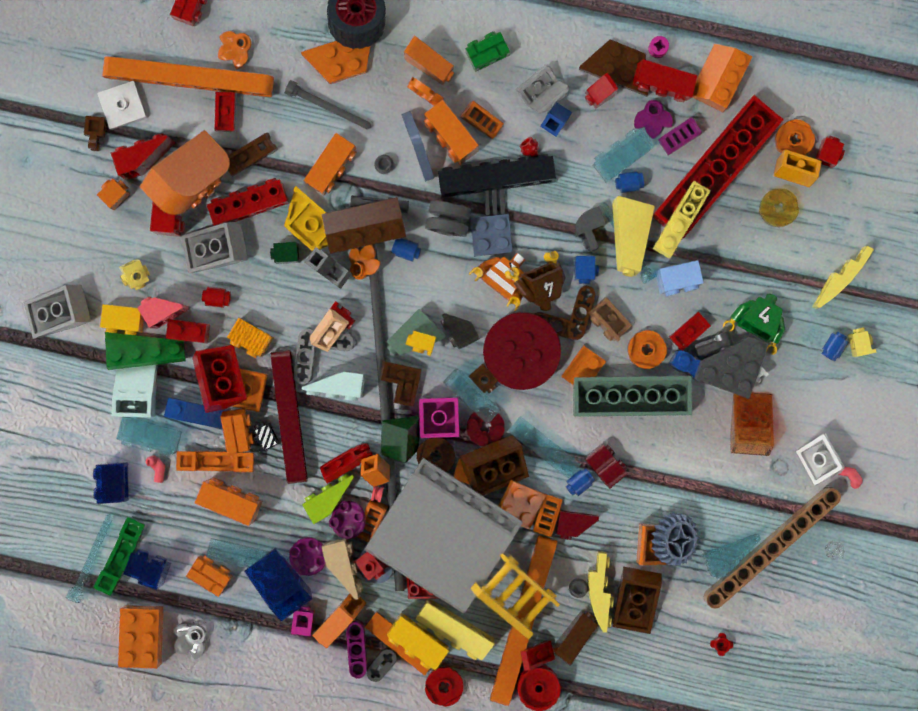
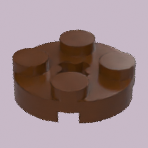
[416,437,455,472]

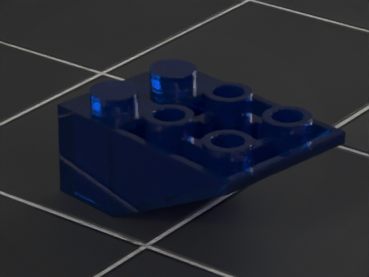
[244,548,313,622]

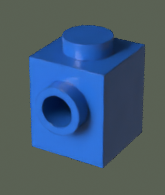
[540,102,573,137]
[574,256,599,284]

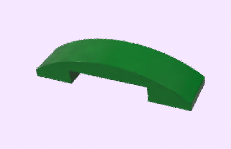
[93,517,145,596]

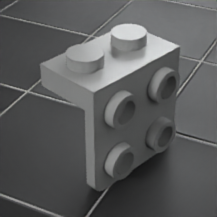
[516,65,570,113]

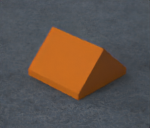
[636,523,666,566]

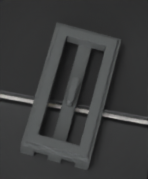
[485,189,505,216]

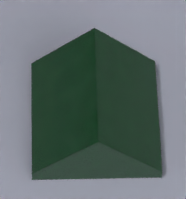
[381,416,420,463]

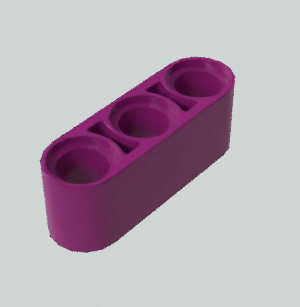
[346,619,368,679]

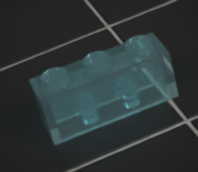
[593,128,654,183]
[116,417,182,457]

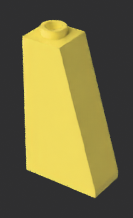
[612,196,655,277]

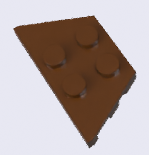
[579,39,649,97]

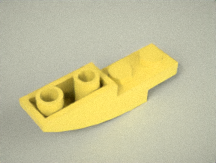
[653,181,710,259]
[587,551,614,633]

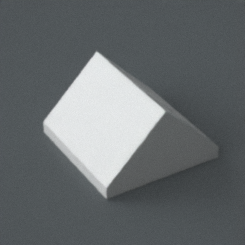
[796,433,845,485]

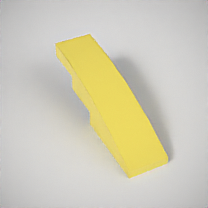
[813,246,874,309]

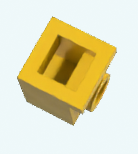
[406,331,436,356]

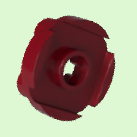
[467,408,505,446]

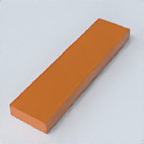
[365,611,429,676]

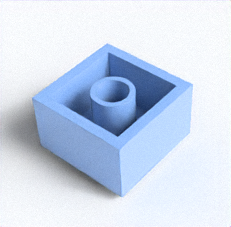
[655,260,703,296]

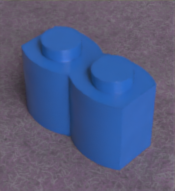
[669,351,701,381]

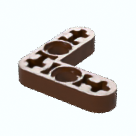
[534,286,595,340]

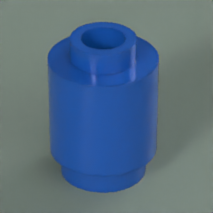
[615,171,644,193]
[391,238,421,262]
[822,332,849,362]
[566,468,595,496]

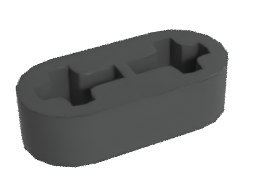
[367,648,397,682]

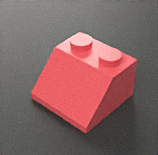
[137,297,190,329]

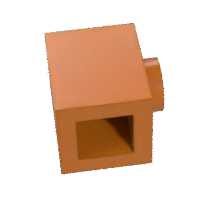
[97,179,131,211]
[361,454,390,487]

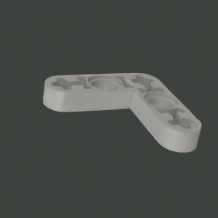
[294,329,355,385]

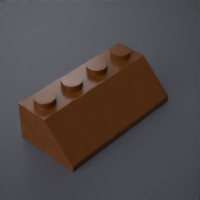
[322,197,406,254]

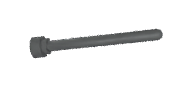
[284,80,371,129]

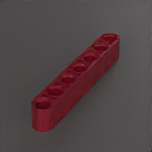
[271,350,308,484]

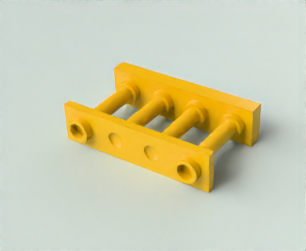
[470,553,560,639]

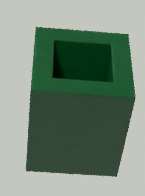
[270,242,300,264]

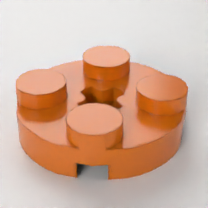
[407,77,444,106]
[775,119,815,156]
[627,330,667,369]

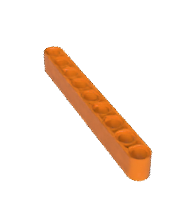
[102,56,274,97]
[490,535,557,706]

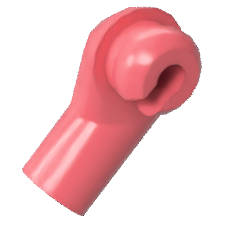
[146,455,165,483]
[838,466,863,489]

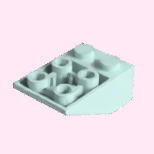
[112,365,157,418]
[302,372,366,401]

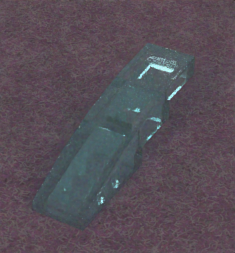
[206,538,289,576]

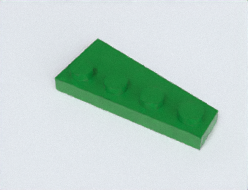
[105,332,186,370]

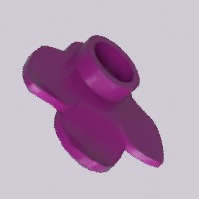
[634,100,673,139]

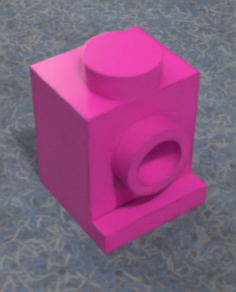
[291,605,315,636]

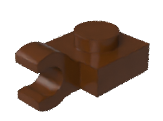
[84,116,106,151]

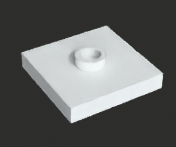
[97,81,147,130]

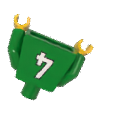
[723,294,785,355]

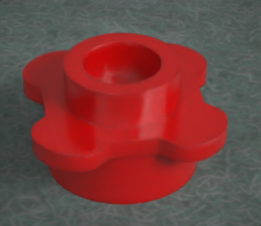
[710,633,733,656]

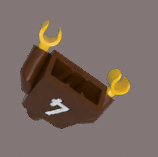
[505,251,566,311]

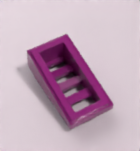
[658,117,702,156]

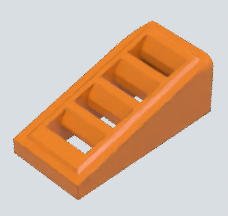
[460,101,504,139]
[533,493,563,537]
[357,499,388,543]

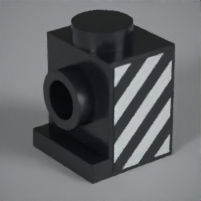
[253,421,280,453]

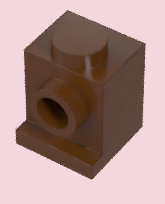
[468,364,498,394]

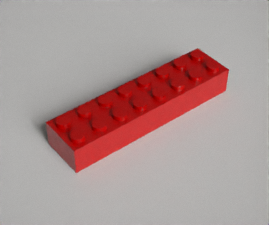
[653,95,784,240]

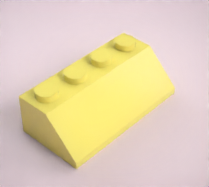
[415,599,494,661]

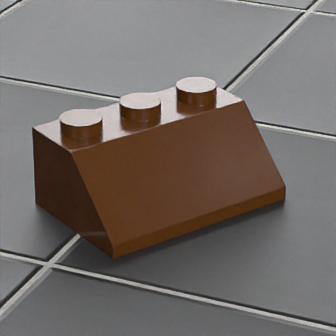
[460,435,529,496]

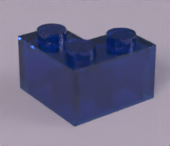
[123,549,171,590]

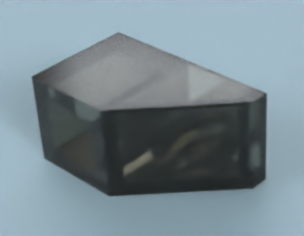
[440,313,480,350]

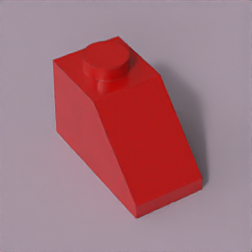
[585,73,619,109]

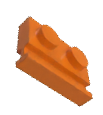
[561,345,606,385]

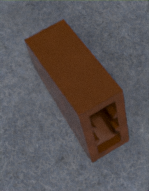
[552,611,598,665]

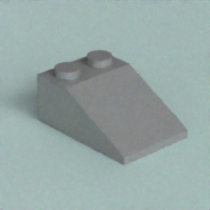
[181,222,248,273]
[24,285,91,339]

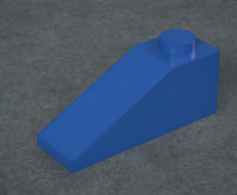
[164,397,228,429]

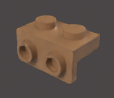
[589,297,632,342]

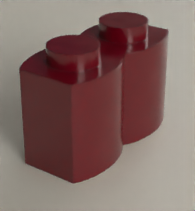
[584,444,627,489]

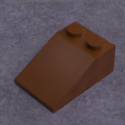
[612,566,662,634]

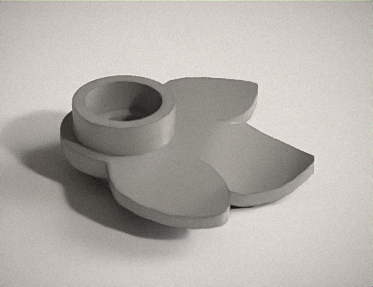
[173,624,206,660]

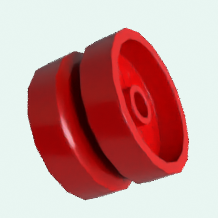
[517,664,561,711]

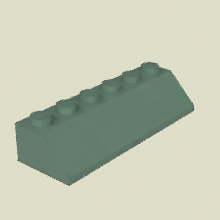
[573,376,692,417]

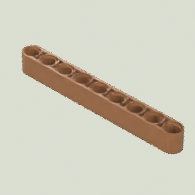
[703,487,841,609]

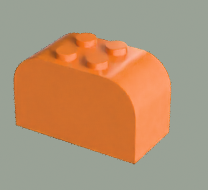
[140,130,229,215]

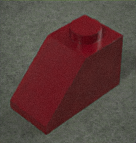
[556,510,599,540]

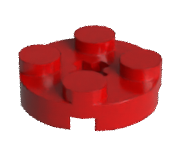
[425,666,463,707]

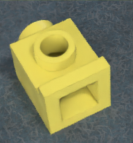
[848,327,877,357]

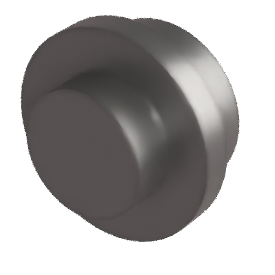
[374,155,394,174]
[569,578,588,598]

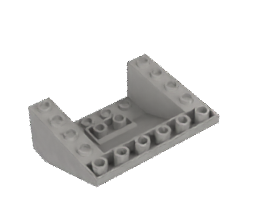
[364,458,523,614]

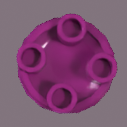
[329,501,366,539]
[289,537,326,576]

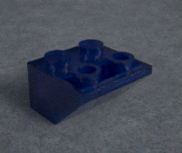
[93,462,129,504]

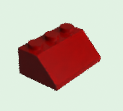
[192,345,247,413]

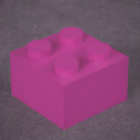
[419,398,459,438]

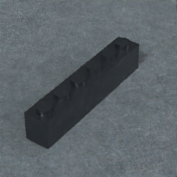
[438,154,556,198]

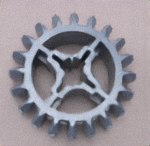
[651,513,700,566]

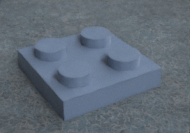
[470,214,512,257]

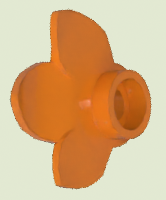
[218,31,252,69]
[349,245,381,280]

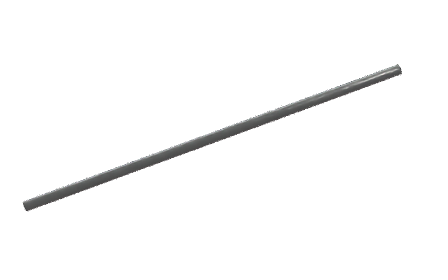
[369,244,405,591]

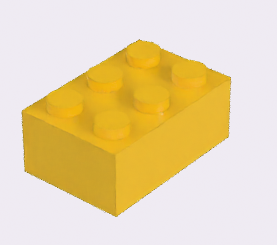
[387,612,449,670]

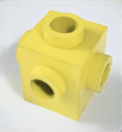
[119,259,150,290]

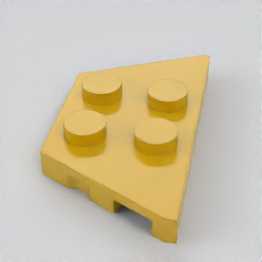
[284,186,328,251]

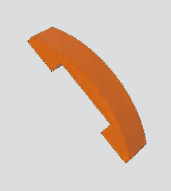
[176,451,254,472]

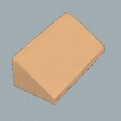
[310,309,349,352]

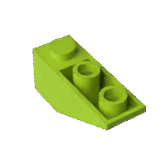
[302,473,355,525]

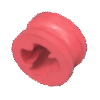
[371,486,384,503]

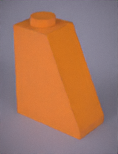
[404,36,455,85]
[312,593,367,649]

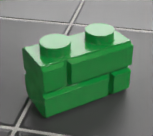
[465,31,510,72]

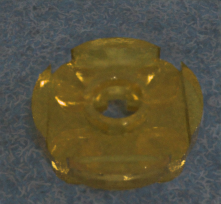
[759,189,799,228]

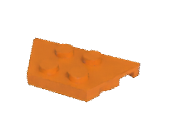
[301,41,370,84]

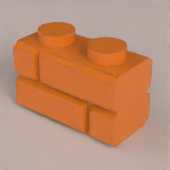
[221,408,254,454]
[186,555,233,597]

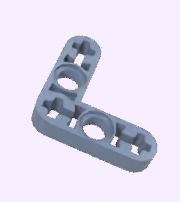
[401,111,434,182]

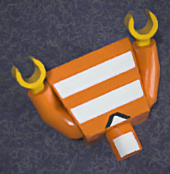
[469,253,525,311]

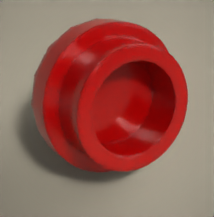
[519,137,539,157]

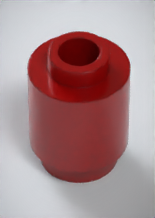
[202,287,231,308]

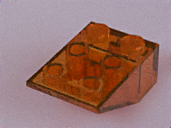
[730,393,774,456]

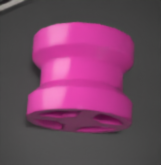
[648,36,669,58]

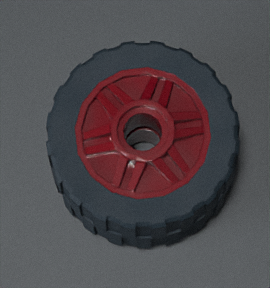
[327,0,386,49]

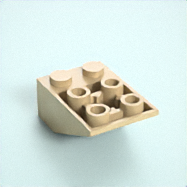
[322,538,363,600]

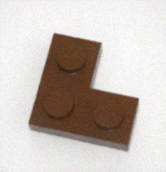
[379,361,422,407]

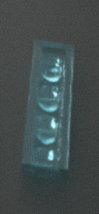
[508,416,581,479]

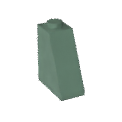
[386,309,447,356]

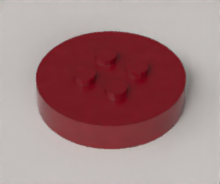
[483,312,561,390]

